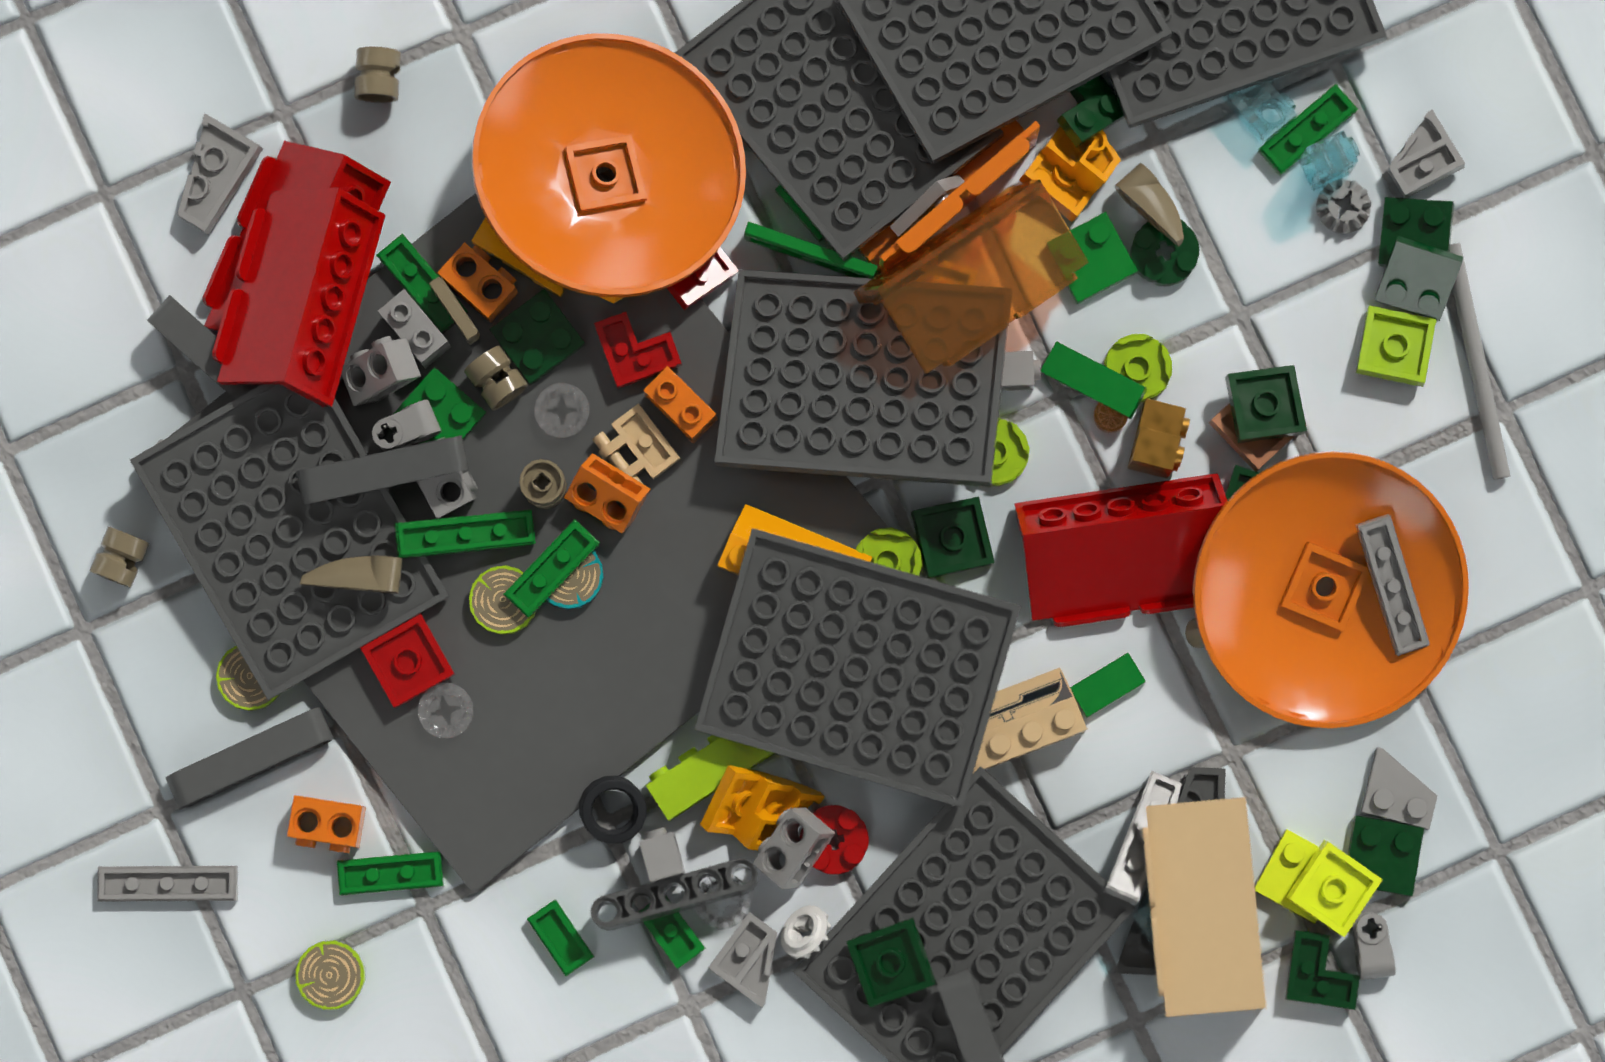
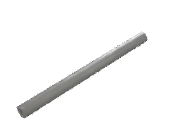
[1450,243,1510,480]

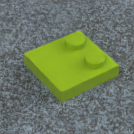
[1356,305,1436,387]

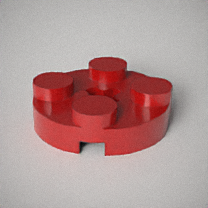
[800,805,869,875]

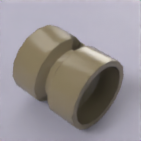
[354,46,401,103]
[464,346,528,411]
[519,459,567,509]
[89,527,150,588]

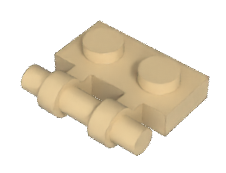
[593,403,680,484]

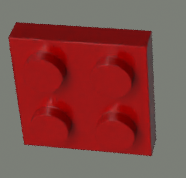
[360,614,456,709]

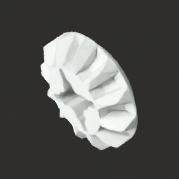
[781,906,832,959]

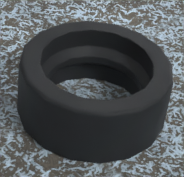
[579,776,646,844]

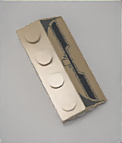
[973,668,1087,774]

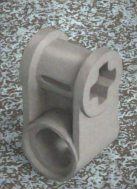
[372,400,442,451]
[1352,912,1396,981]

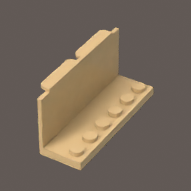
[1143,797,1266,1017]

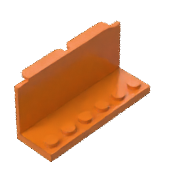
[858,121,1040,278]

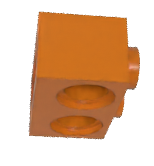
[437,242,518,323]
[643,366,718,444]
[564,453,651,534]
[287,795,366,854]

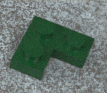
[1056,75,1125,147]
[1285,930,1360,1010]

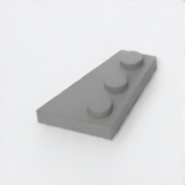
[177,113,263,235]

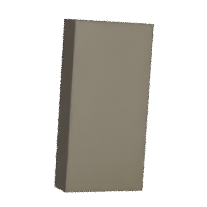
[429,277,480,345]

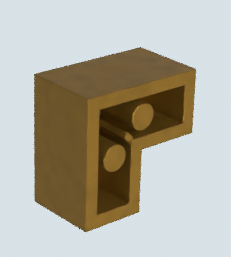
[1127,398,1190,479]

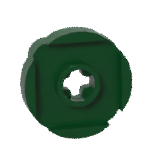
[1130,220,1200,287]

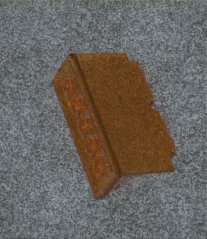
[853,179,1089,373]

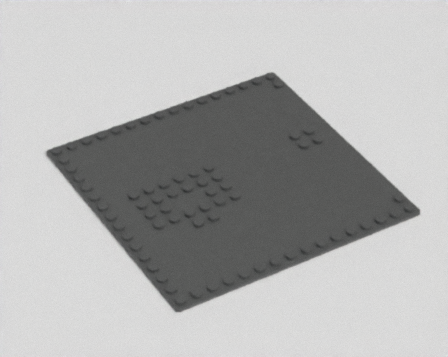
[135,171,889,891]

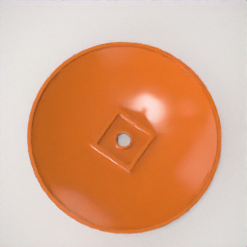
[472,33,746,297]
[1193,451,1469,728]

